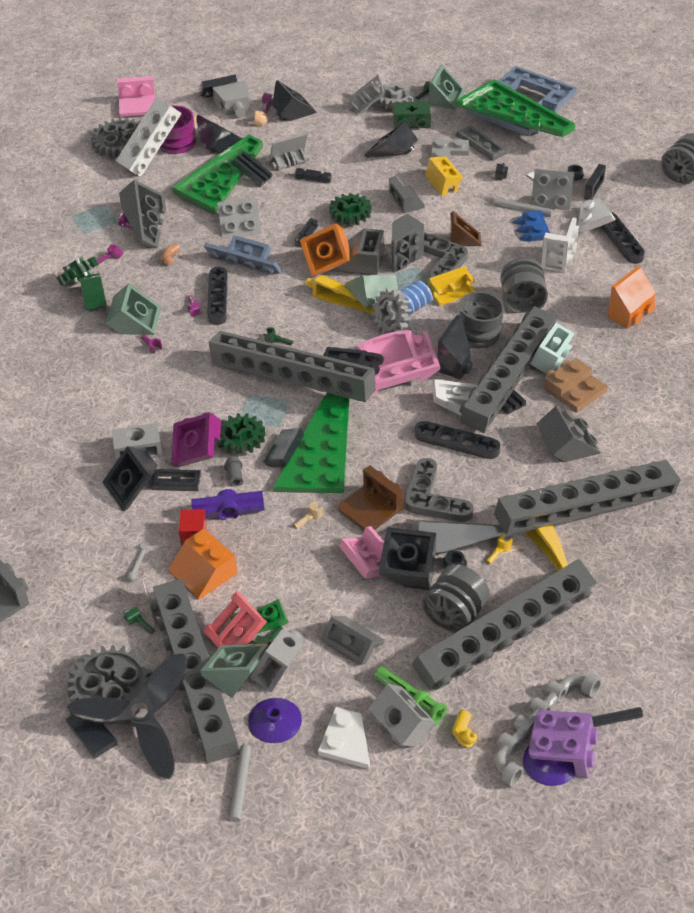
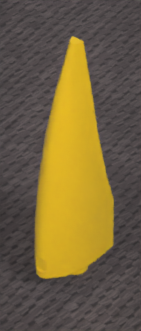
[305,275,375,314]
[523,525,567,571]

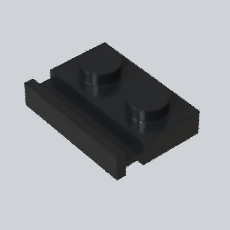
[199,74,237,98]

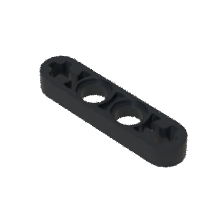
[600,212,645,264]
[207,267,228,325]
[414,421,500,459]

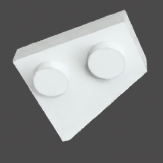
[577,198,615,232]
[432,380,478,416]
[318,707,370,769]

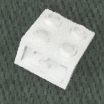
[541,218,579,273]

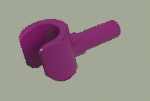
[262,92,273,113]
[118,212,133,230]
[97,244,123,264]
[187,295,202,317]
[141,334,162,354]

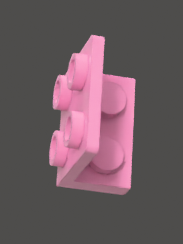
[117,76,155,117]

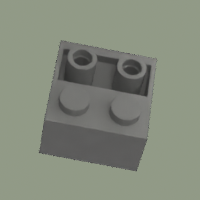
[391,214,424,273]
[338,228,384,275]
[536,406,601,462]

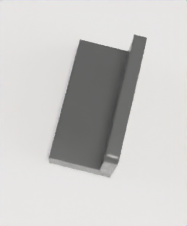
[389,176,425,213]
[321,616,385,664]

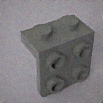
[0,559,29,622]

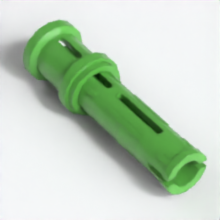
[374,666,447,726]

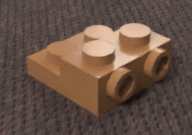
[544,358,608,412]

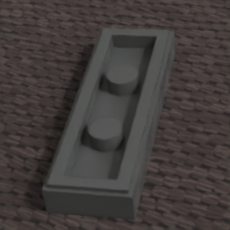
[456,125,507,161]

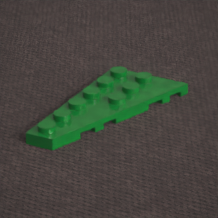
[456,79,575,137]
[172,134,263,214]
[273,393,350,493]

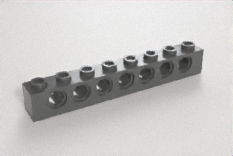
[459,306,557,434]
[209,331,376,403]
[494,459,681,536]
[412,559,597,689]
[150,579,239,764]

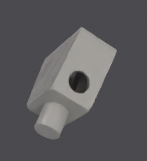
[213,81,250,117]
[250,629,304,692]

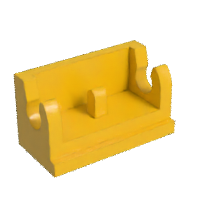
[425,156,463,196]
[429,266,476,306]

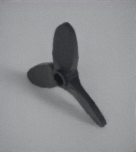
[67,653,187,779]

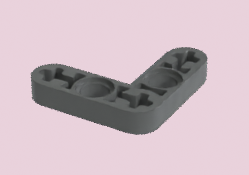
[424,233,468,278]
[405,458,473,522]

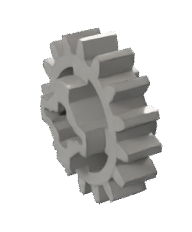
[377,82,415,111]
[371,289,412,334]

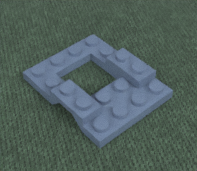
[466,66,577,137]

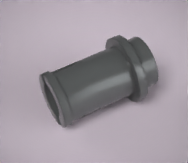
[224,457,243,487]

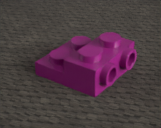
[171,412,221,467]

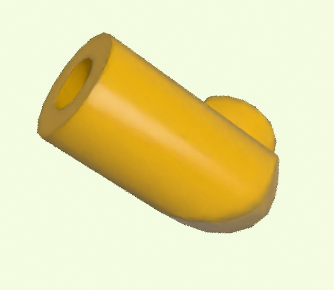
[452,710,477,747]

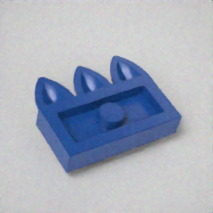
[512,210,550,242]

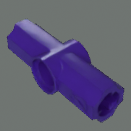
[191,489,265,520]

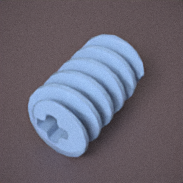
[401,281,433,315]

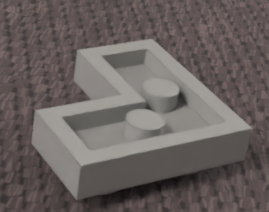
[432,139,469,162]

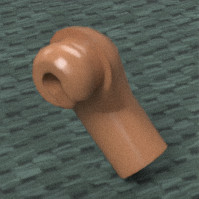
[160,243,180,266]

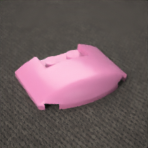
[356,330,440,394]

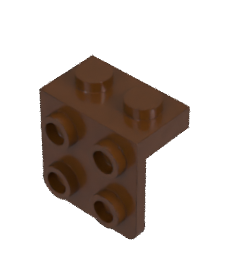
[338,465,403,530]

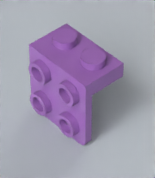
[529,710,598,779]

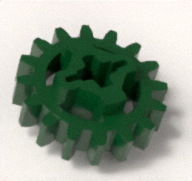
[329,193,372,226]
[56,256,99,286]
[217,413,266,455]

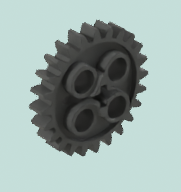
[90,117,141,159]
[67,645,153,713]

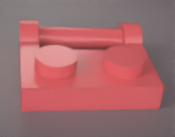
[203,591,267,648]

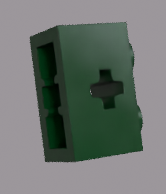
[393,101,431,129]

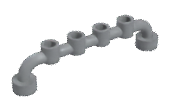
[495,673,602,787]

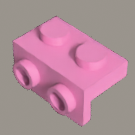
[339,526,384,579]

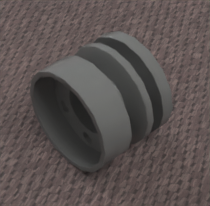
[661,133,694,185]
[500,258,548,313]
[458,291,505,349]
[422,564,490,633]

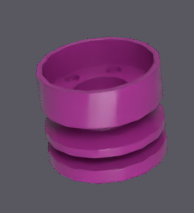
[160,105,196,154]

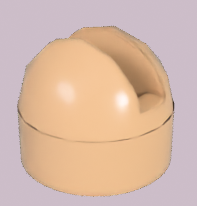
[254,111,267,126]

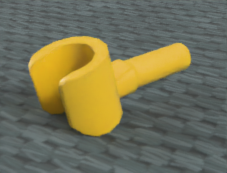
[485,534,513,564]

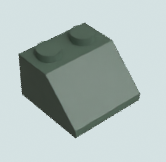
[106,283,161,335]

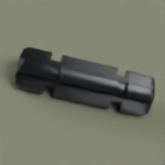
[295,168,332,183]
[294,218,318,247]

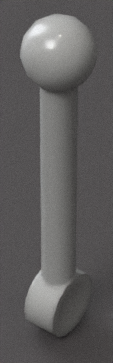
[126,542,150,582]

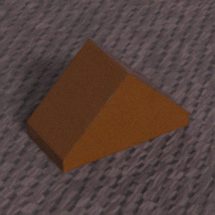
[450,211,482,246]

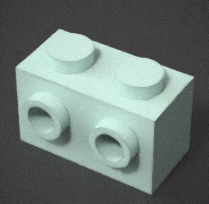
[530,323,575,374]

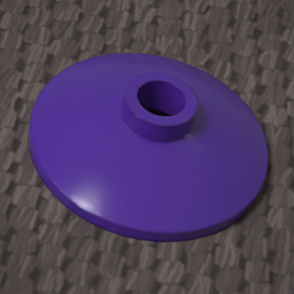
[248,698,302,743]
[523,745,576,786]

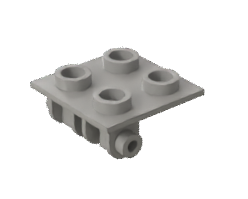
[348,75,385,116]
[269,133,309,171]
[531,169,574,211]
[218,198,261,238]

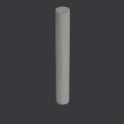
[494,198,553,217]
[229,744,251,822]

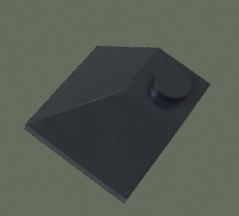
[272,80,317,121]
[196,114,243,153]
[364,122,418,157]
[437,315,473,380]
[102,446,158,511]
[378,527,437,590]

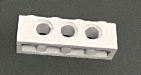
[116,97,182,176]

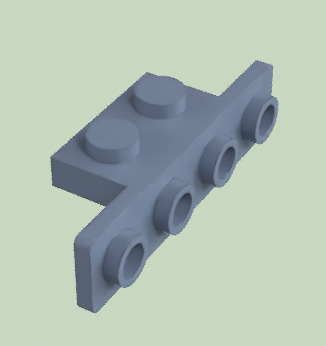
[204,235,281,274]

